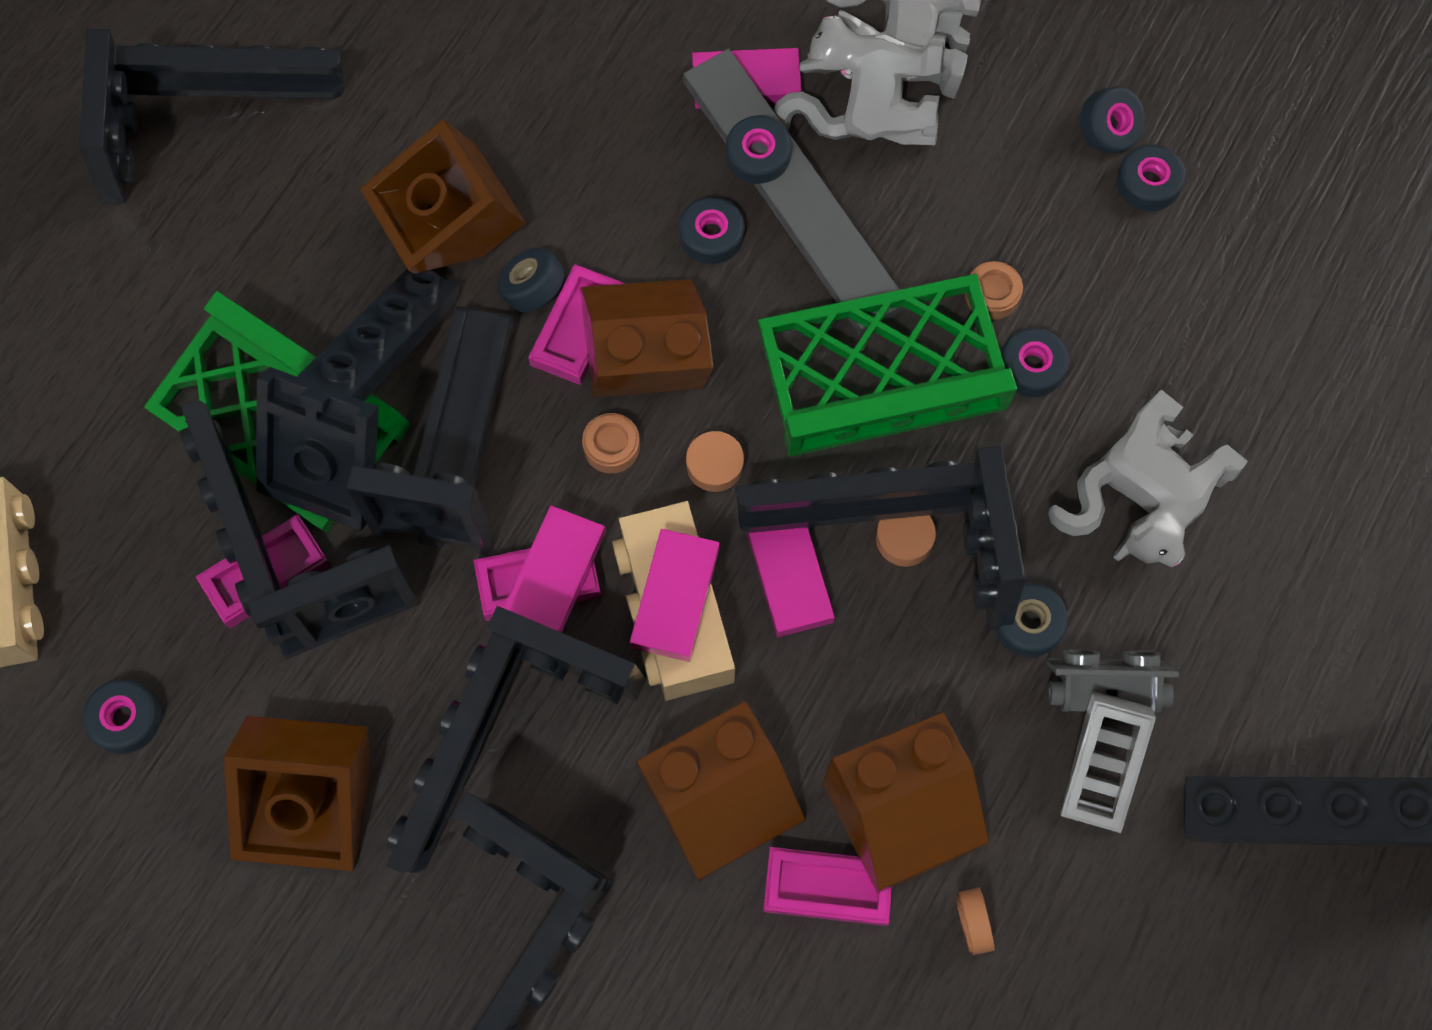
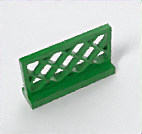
[758,274,1017,457]
[144,291,412,533]

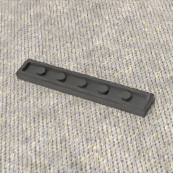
[683,48,906,336]

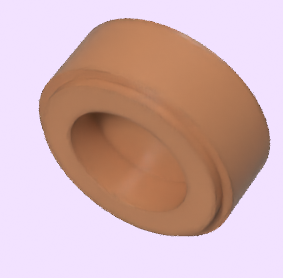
[965,261,1023,320]
[582,413,640,473]
[686,431,744,492]
[876,515,936,567]
[956,887,995,955]

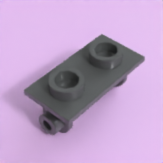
[1046,649,1179,714]

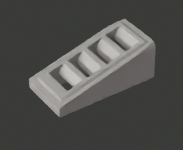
[1060,691,1156,833]

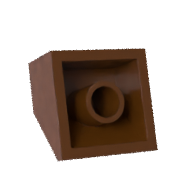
[360,119,526,274]
[580,279,713,398]
[636,701,805,882]
[822,712,989,894]
[224,716,370,871]

